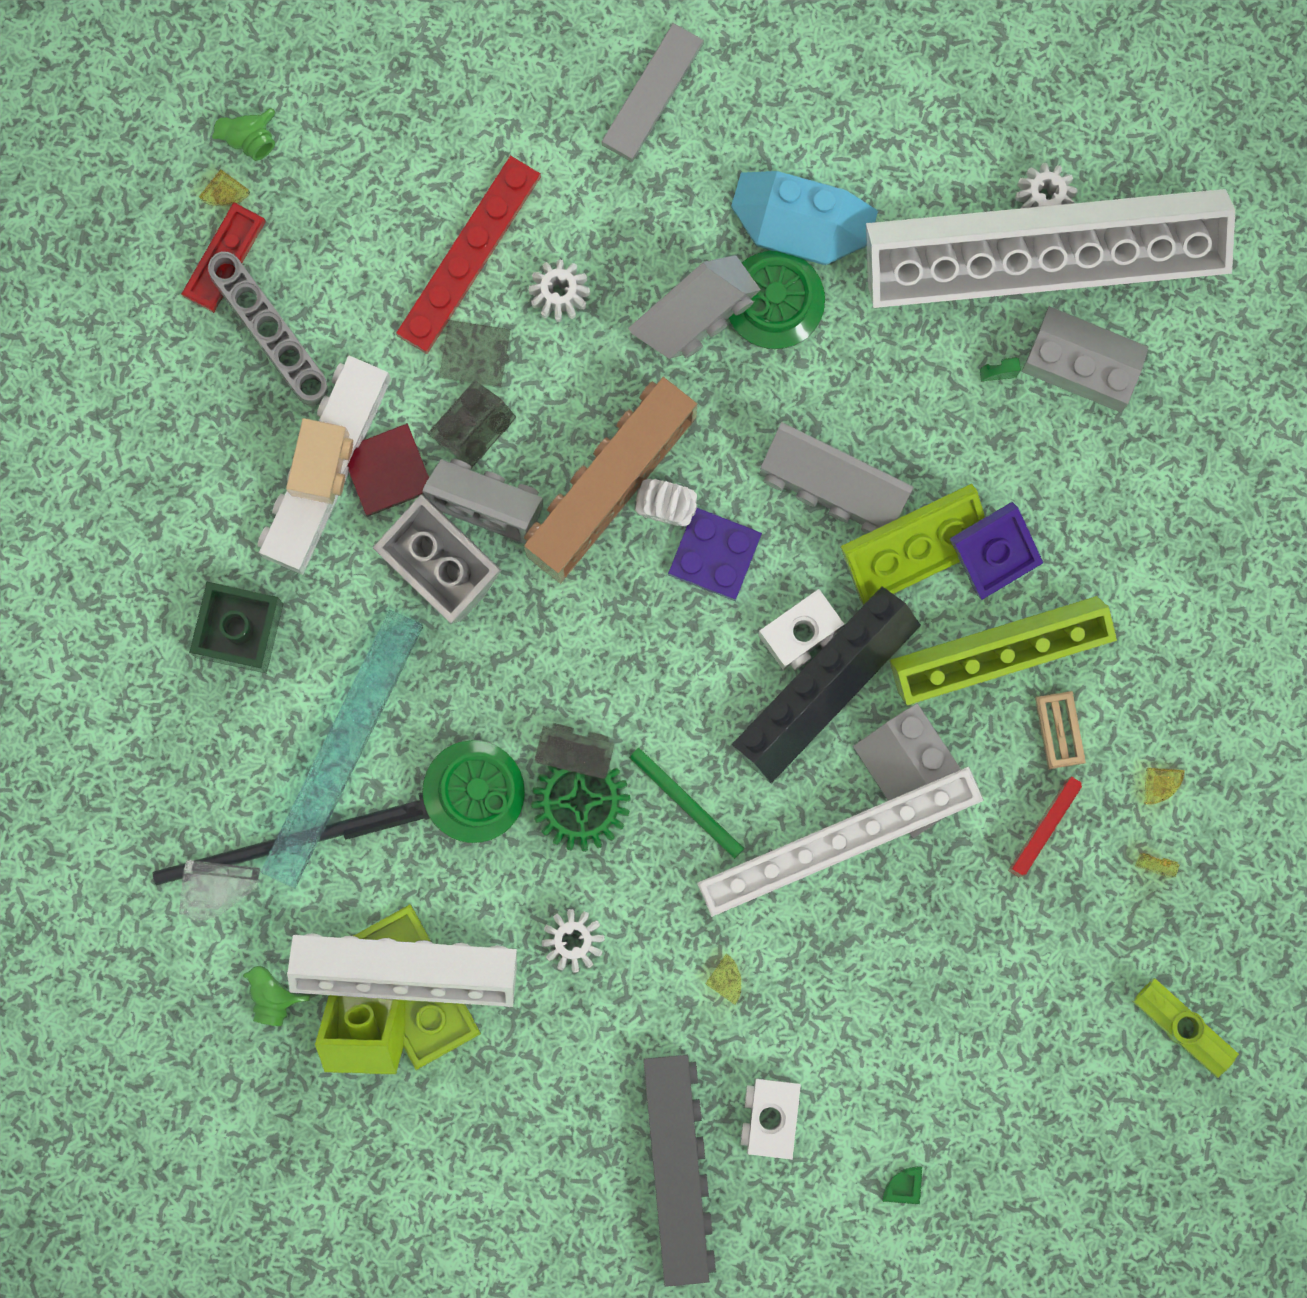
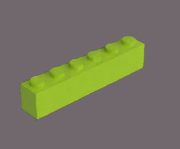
[889,596,1117,705]

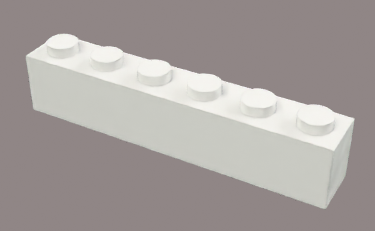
[257,355,391,575]
[287,933,517,1007]

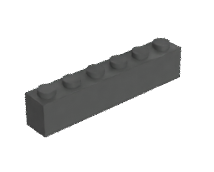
[643,1054,716,1287]

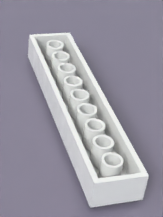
[866,189,1236,308]

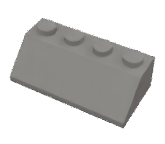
[759,422,914,534]

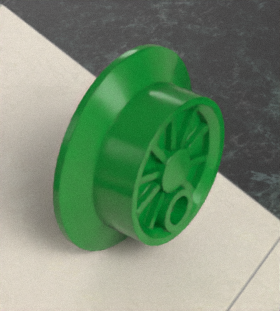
[728,250,825,349]
[422,740,525,843]

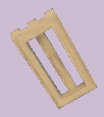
[1035,691,1086,770]

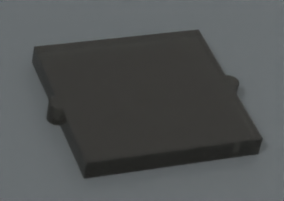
[439,320,511,388]

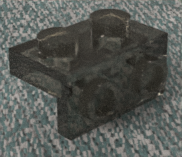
[427,380,516,469]
[535,723,615,779]

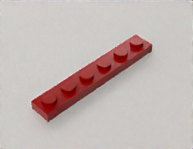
[396,155,541,354]

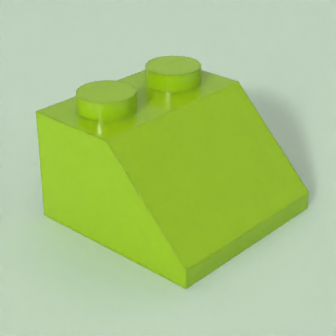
[315,995,404,1074]

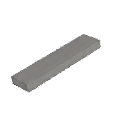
[601,23,704,162]

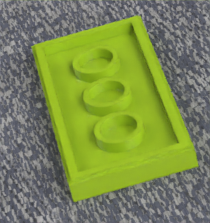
[840,483,985,605]
[353,904,481,1070]

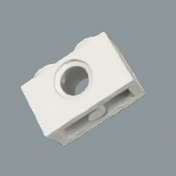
[758,589,845,671]
[740,1078,801,1160]

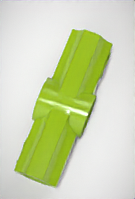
[1132,978,1239,1078]

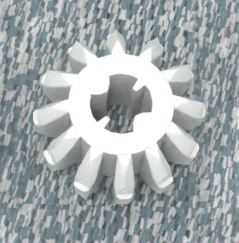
[1015,163,1078,208]
[529,259,590,322]
[635,479,697,526]
[542,909,605,973]

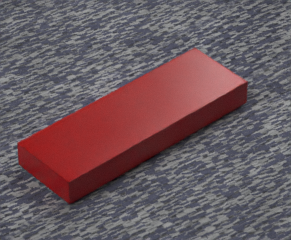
[181,202,266,313]
[1008,776,1082,878]

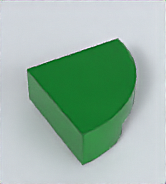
[980,357,1021,382]
[882,1166,922,1204]

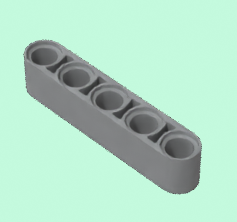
[208,252,328,406]

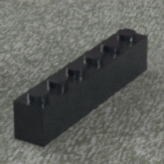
[731,586,921,784]

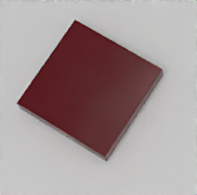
[347,423,429,517]

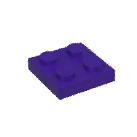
[950,502,1043,600]
[668,507,762,601]

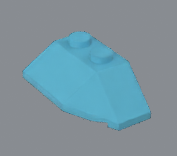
[731,171,878,265]

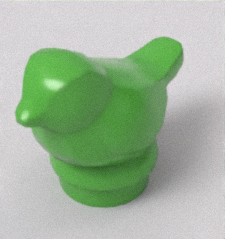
[212,108,275,161]
[243,966,310,1026]

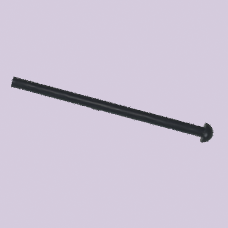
[153,792,430,886]

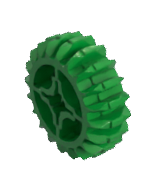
[531,752,631,852]

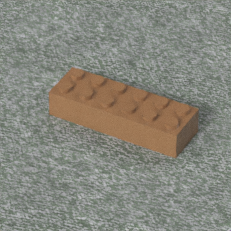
[524,377,698,584]

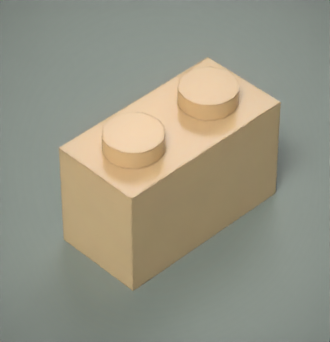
[286,418,353,504]

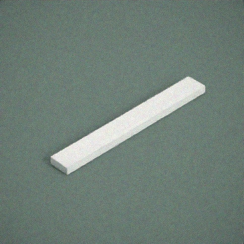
[697,767,984,917]

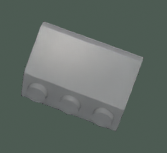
[628,255,761,359]
[1022,306,1149,413]
[423,459,543,544]
[373,494,501,624]
[853,703,961,838]

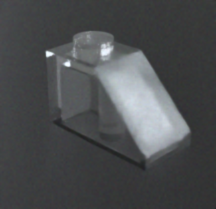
[179,860,260,921]

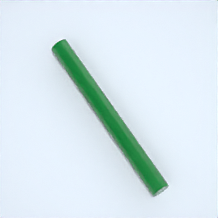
[629,748,745,859]

